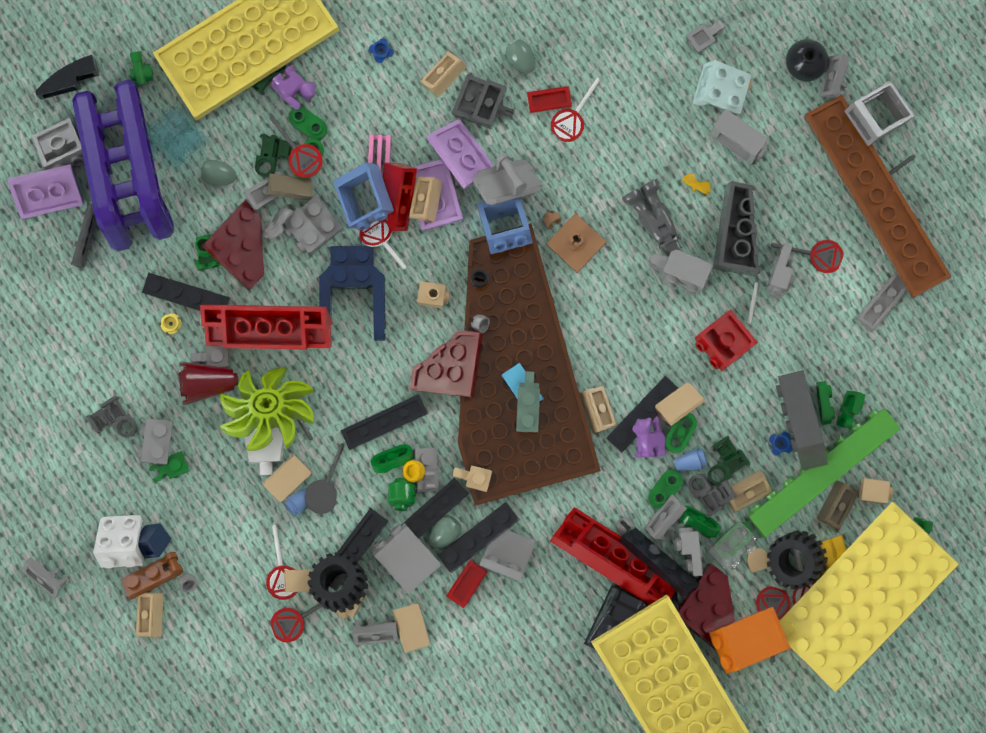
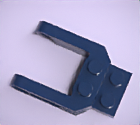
[319,245,386,341]

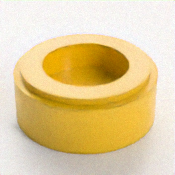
[403,460,425,482]

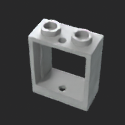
[844,81,914,146]
[710,109,768,164]

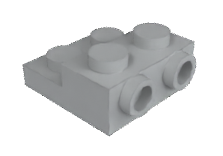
[32,118,84,170]
[284,196,344,255]
[766,243,795,299]
[674,527,703,577]

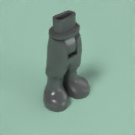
[622,179,682,256]

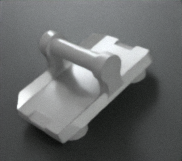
[473,153,542,206]

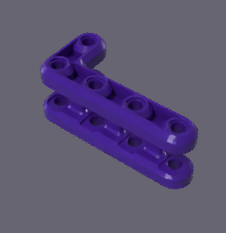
[72,79,174,251]

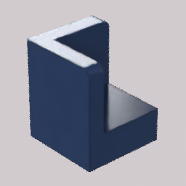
[138,523,171,559]

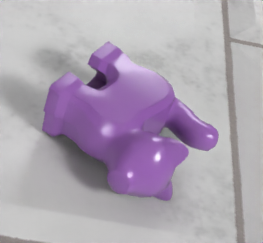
[271,65,316,110]
[633,417,665,457]

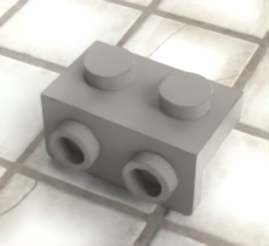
[138,418,173,465]

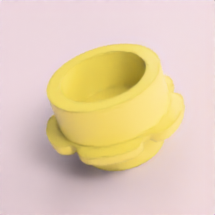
[161,313,182,334]

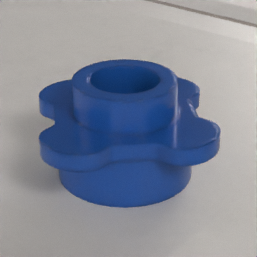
[369,38,394,63]
[769,432,793,456]

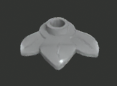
[262,205,293,240]

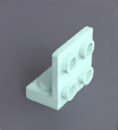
[692,60,751,115]

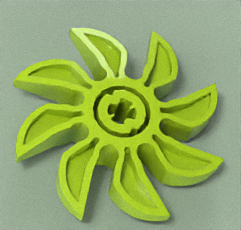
[220,368,314,451]

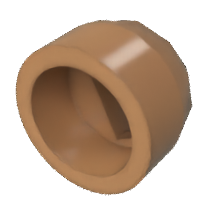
[543,211,562,229]

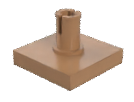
[546,213,606,273]

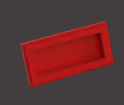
[527,86,572,113]
[446,560,488,608]

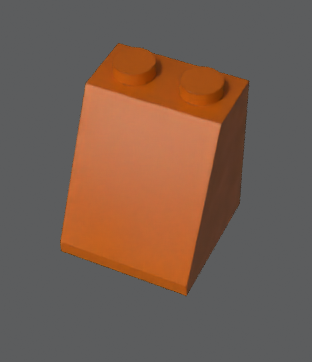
[709,607,790,674]

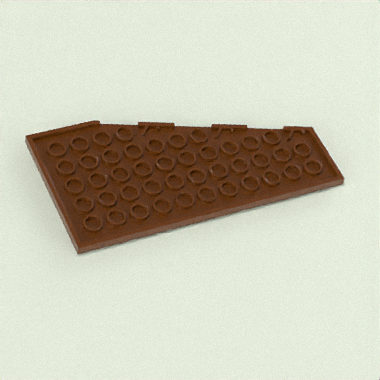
[458,223,601,506]

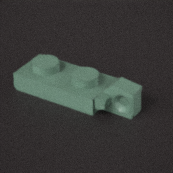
[516,371,540,433]

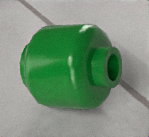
[387,478,417,511]

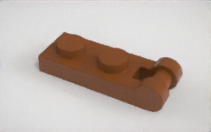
[121,552,184,600]

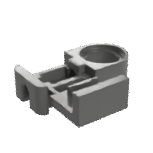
[86,396,137,438]
[688,474,737,517]

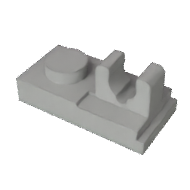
[819,54,850,99]
[243,171,281,211]
[413,448,439,493]
[645,495,687,541]
[22,557,67,599]
[352,619,398,645]

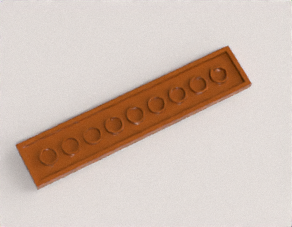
[804,95,952,298]

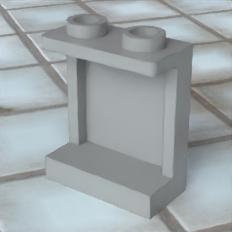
[372,523,441,594]

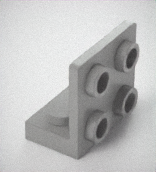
[479,530,536,582]

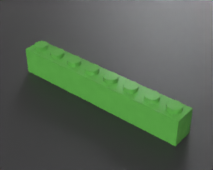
[747,408,901,538]

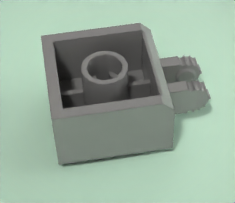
[649,249,713,296]

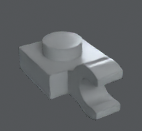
[686,20,725,54]
[190,346,229,367]

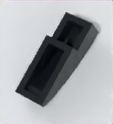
[35,55,100,100]

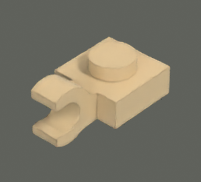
[453,465,492,492]

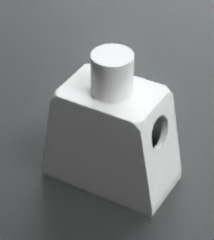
[244,428,284,476]

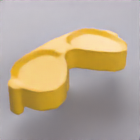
[682,173,711,195]

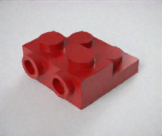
[694,309,758,372]

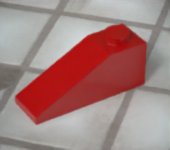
[382,163,417,231]

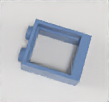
[333,162,394,230]
[477,197,532,254]

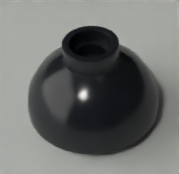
[786,39,828,82]

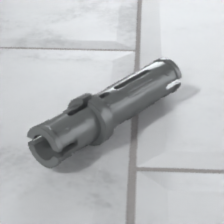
[71,203,96,268]

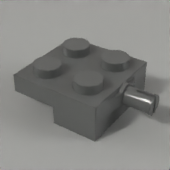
[452,74,515,129]

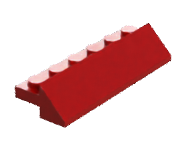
[200,304,333,350]
[550,507,676,605]

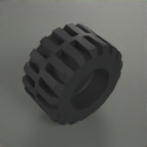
[767,531,828,589]
[308,552,368,613]

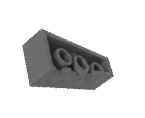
[713,181,760,276]
[776,370,828,471]

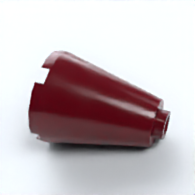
[179,362,238,405]

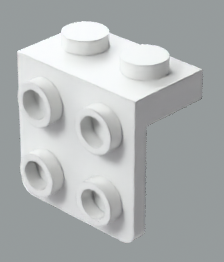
[93,515,144,568]

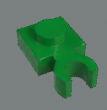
[836,390,866,429]
[149,451,190,482]

